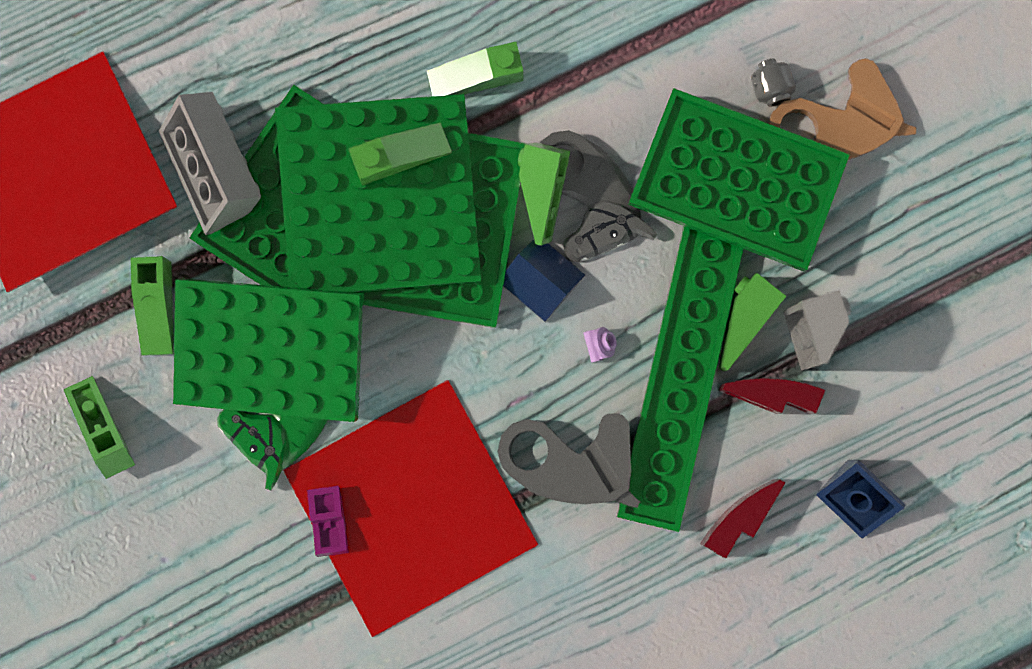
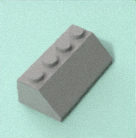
[159,92,261,235]

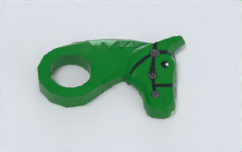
[217,409,328,491]

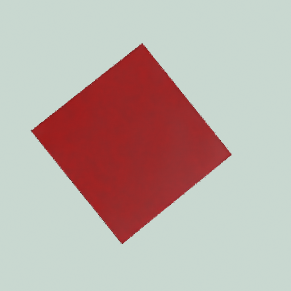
[0,51,178,292]
[283,380,538,637]

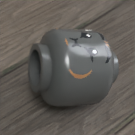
[751,58,796,107]

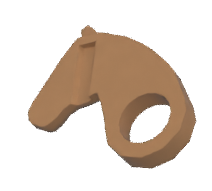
[768,59,916,160]

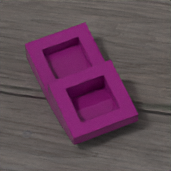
[307,486,349,557]

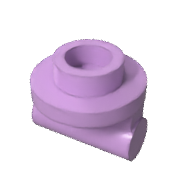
[583,327,617,363]

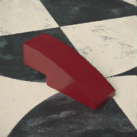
[718,378,825,414]
[700,479,785,559]

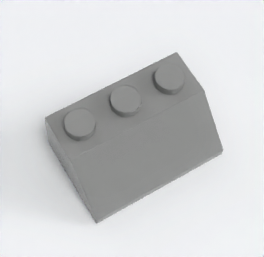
[783,290,851,371]

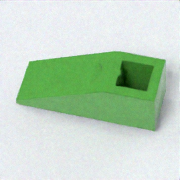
[131,256,174,356]

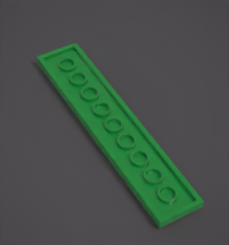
[616,226,743,532]

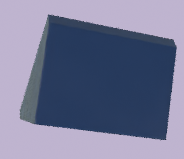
[503,240,585,322]
[816,460,906,539]

